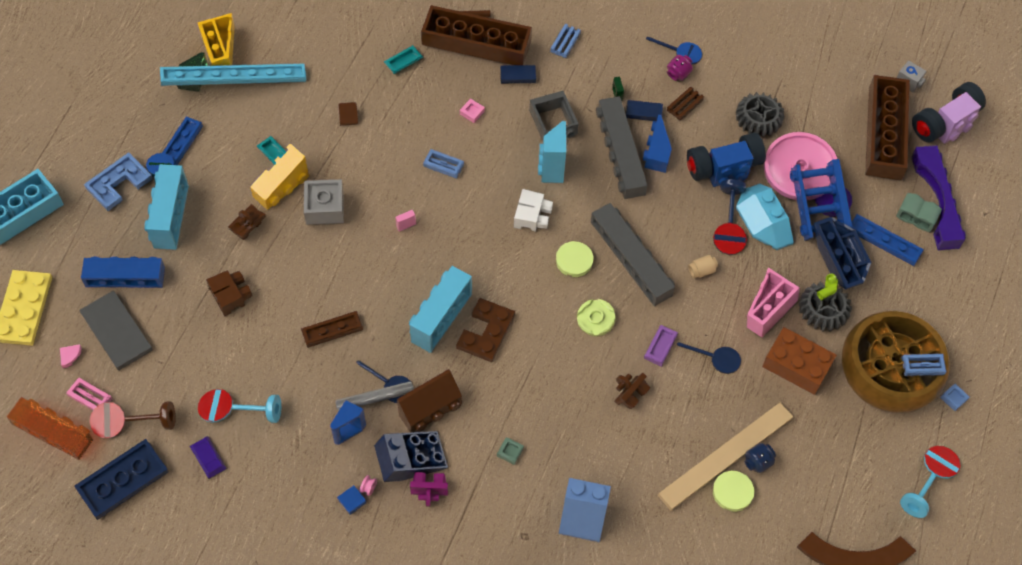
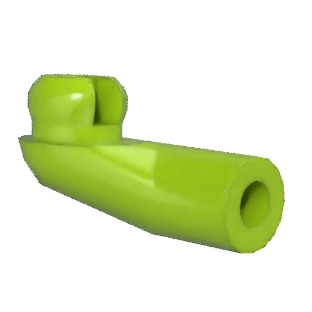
[817,273,838,300]

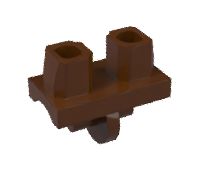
[228,204,266,240]
[614,372,651,409]

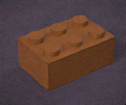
[762,327,837,395]

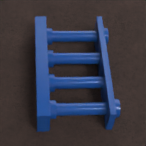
[790,159,853,241]

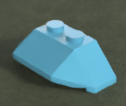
[736,183,794,250]

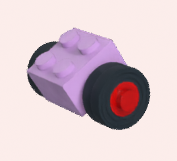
[912,82,986,144]

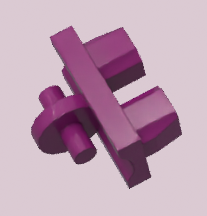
[410,472,448,507]

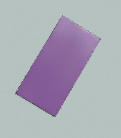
[644,325,678,367]

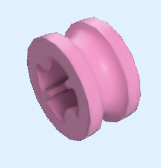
[360,475,377,496]

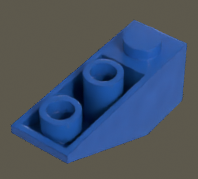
[643,114,672,173]

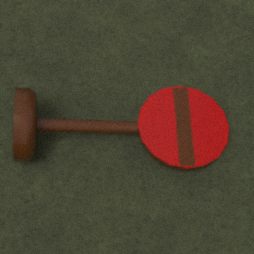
[89,401,176,438]

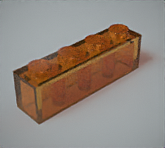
[7,397,93,460]

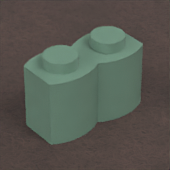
[896,193,942,232]

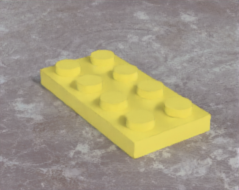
[0,270,52,346]

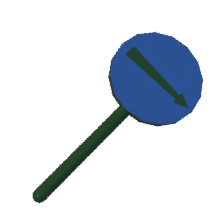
[146,153,174,184]

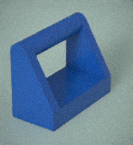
[330,400,366,445]

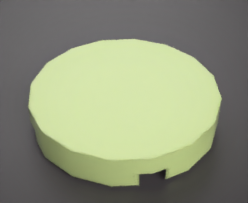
[556,241,593,277]
[577,299,616,336]
[713,470,754,512]

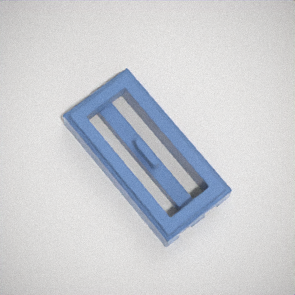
[550,24,581,58]
[423,149,464,179]
[902,354,946,376]

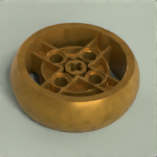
[842,311,950,413]

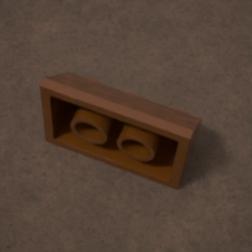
[397,369,462,433]

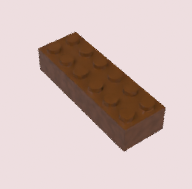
[421,5,532,65]
[865,75,910,180]

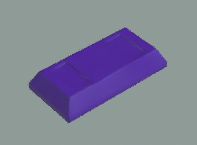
[190,436,227,479]

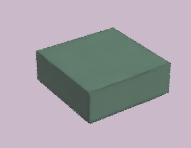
[497,437,524,465]

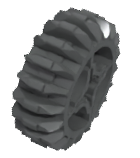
[736,92,784,138]
[799,281,852,332]

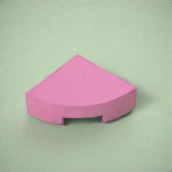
[60,344,82,368]

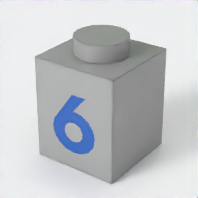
[897,60,927,92]

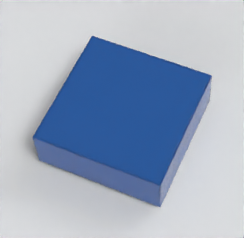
[337,485,366,515]

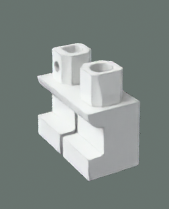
[514,189,553,232]

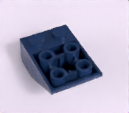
[374,431,448,482]

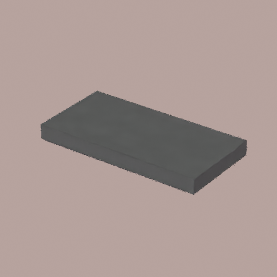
[79,290,153,371]

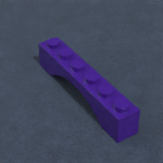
[911,145,966,250]

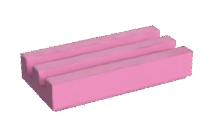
[66,378,112,410]

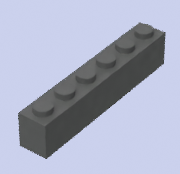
[596,96,648,199]
[591,203,675,306]

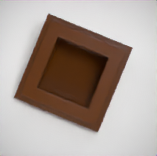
[339,102,358,126]

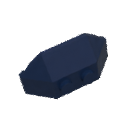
[814,217,872,290]

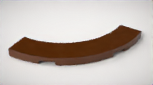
[797,532,916,565]

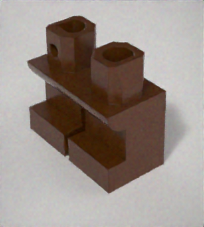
[206,270,253,317]

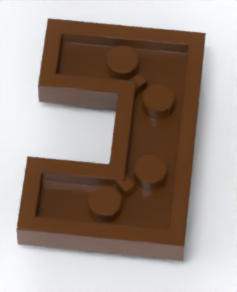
[456,298,515,362]

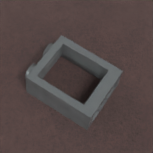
[529,91,579,141]

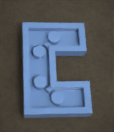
[84,153,153,211]

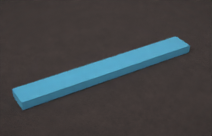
[160,64,306,86]

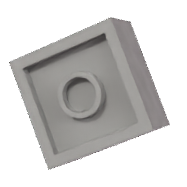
[304,179,344,225]

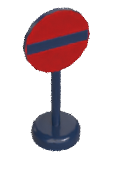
[713,179,747,255]

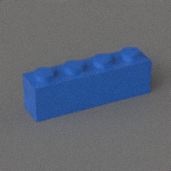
[81,256,165,288]

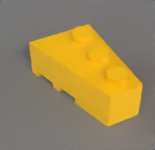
[197,13,235,66]
[250,144,309,210]

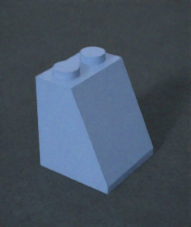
[559,478,611,542]

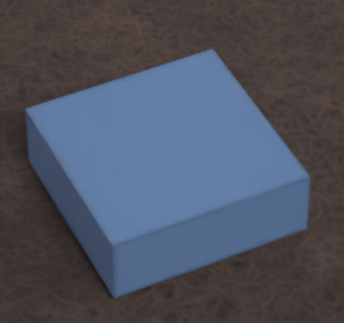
[940,384,970,411]

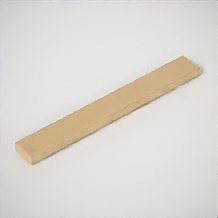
[658,403,793,511]

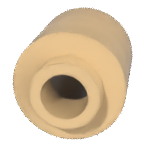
[688,255,718,278]

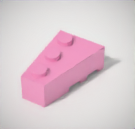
[747,268,799,337]

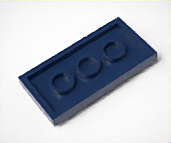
[74,439,169,520]

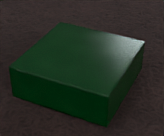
[612,76,624,101]

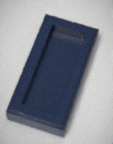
[500,65,536,83]
[626,100,663,121]

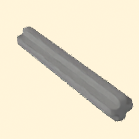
[335,382,414,411]

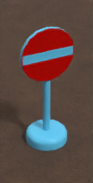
[198,389,282,423]
[900,446,961,518]

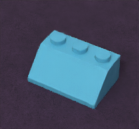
[538,121,566,183]

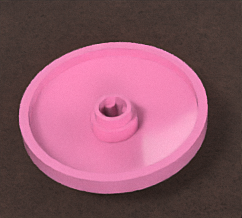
[764,132,837,200]

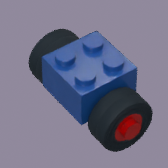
[687,133,766,187]

